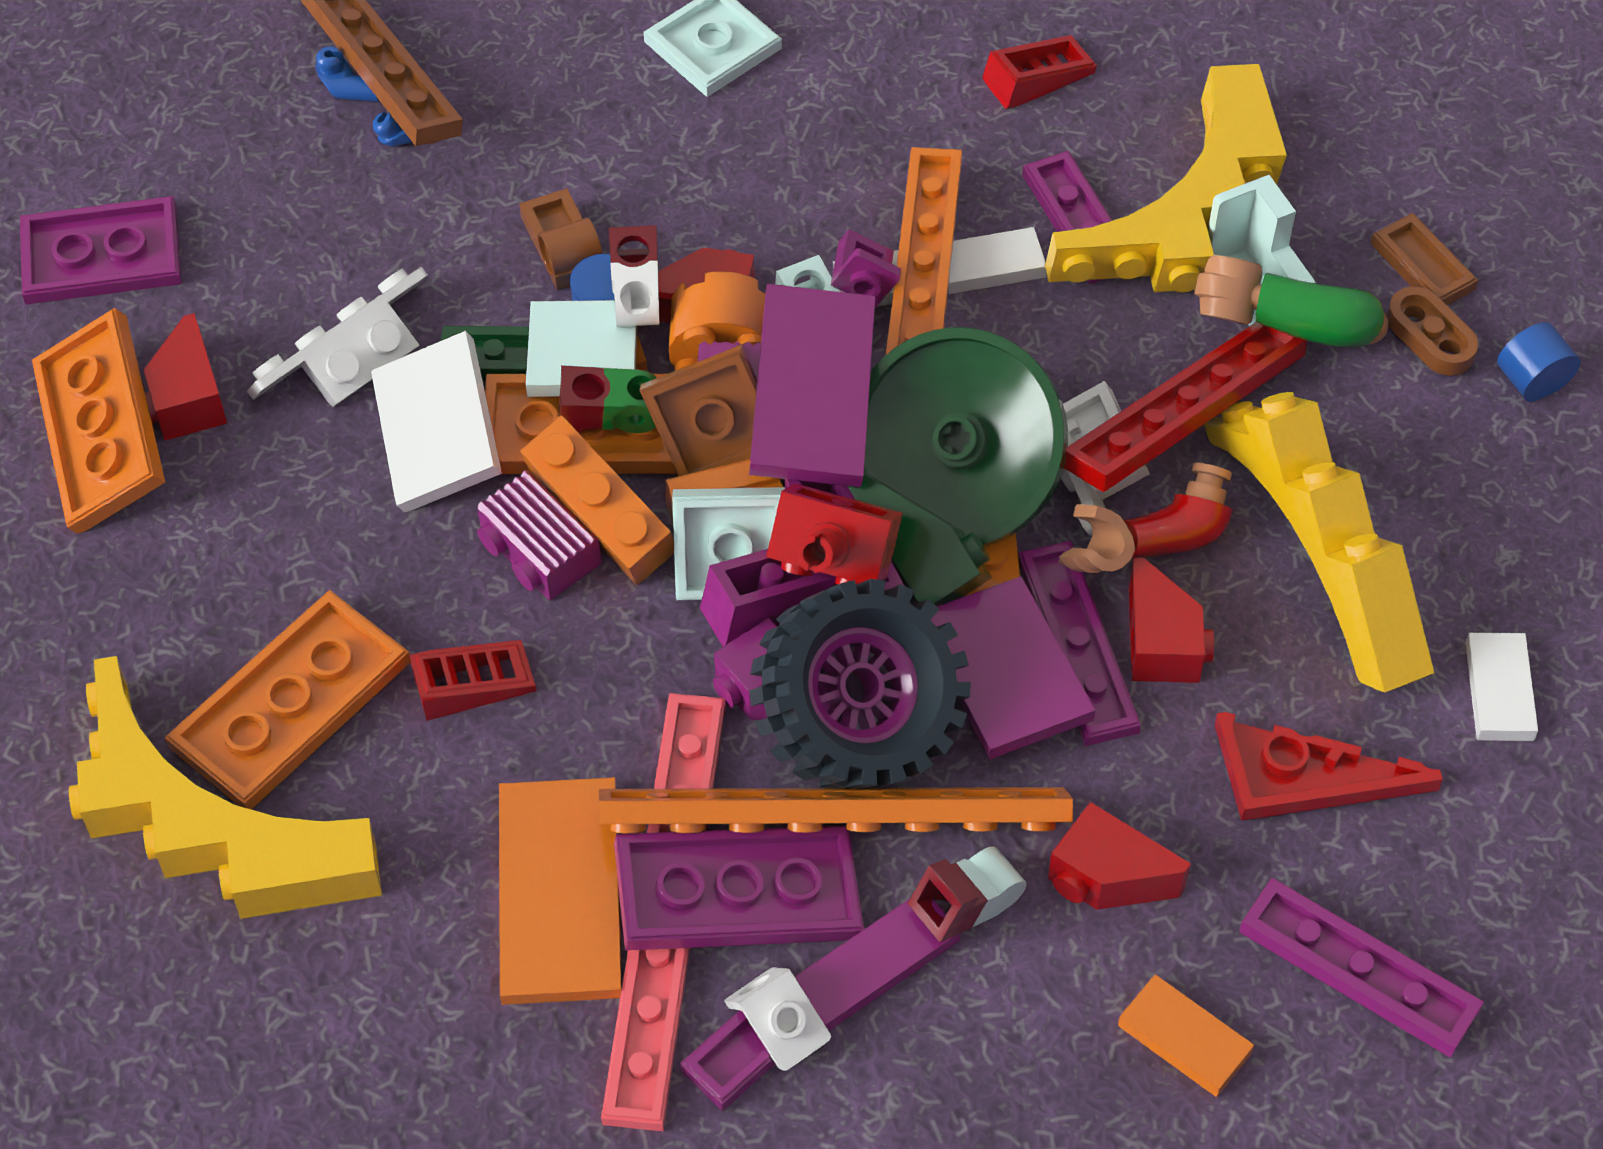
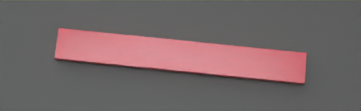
[601,693,726,1131]

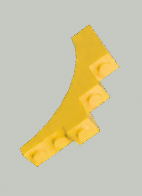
[1045,64,1287,292]
[1205,392,1434,693]
[69,656,382,919]

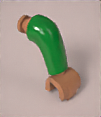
[1194,255,1388,348]

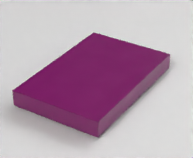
[20,196,182,305]
[931,576,1096,760]

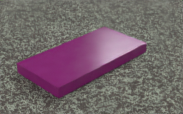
[749,284,875,487]
[614,826,864,951]

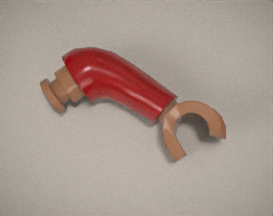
[1058,463,1233,573]

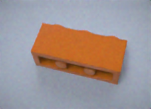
[520,415,674,585]

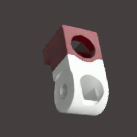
[609,225,659,327]

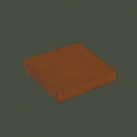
[640,344,757,476]

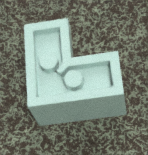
[1208,175,1316,326]

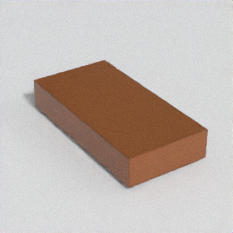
[1370,212,1478,305]

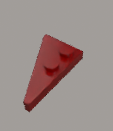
[1214,712,1443,821]

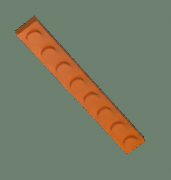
[599,787,1073,833]

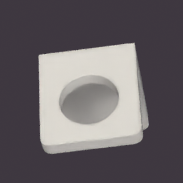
[724,967,831,1071]

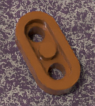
[1387,286,1478,376]

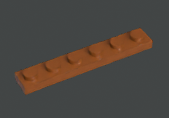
[300,0,463,146]

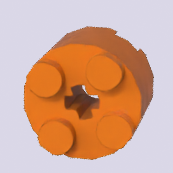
[669,272,765,371]

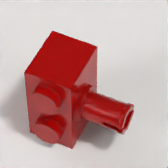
[766,483,903,585]

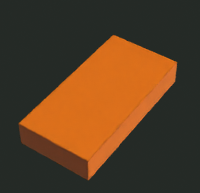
[1117,974,1254,1097]

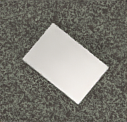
[371,331,502,512]

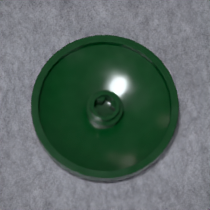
[864,327,1068,547]

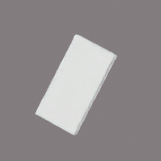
[1465,633,1538,741]

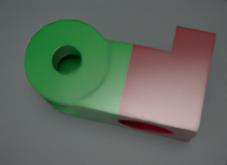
[559,365,657,435]

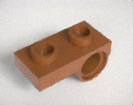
[519,188,603,291]

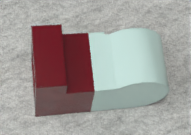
[907,846,1027,943]

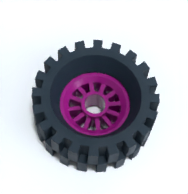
[749,579,971,789]

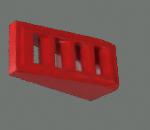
[982,35,1097,109]
[409,640,536,721]

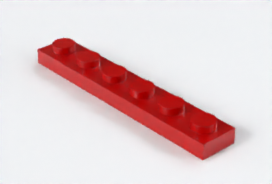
[1064,322,1308,493]

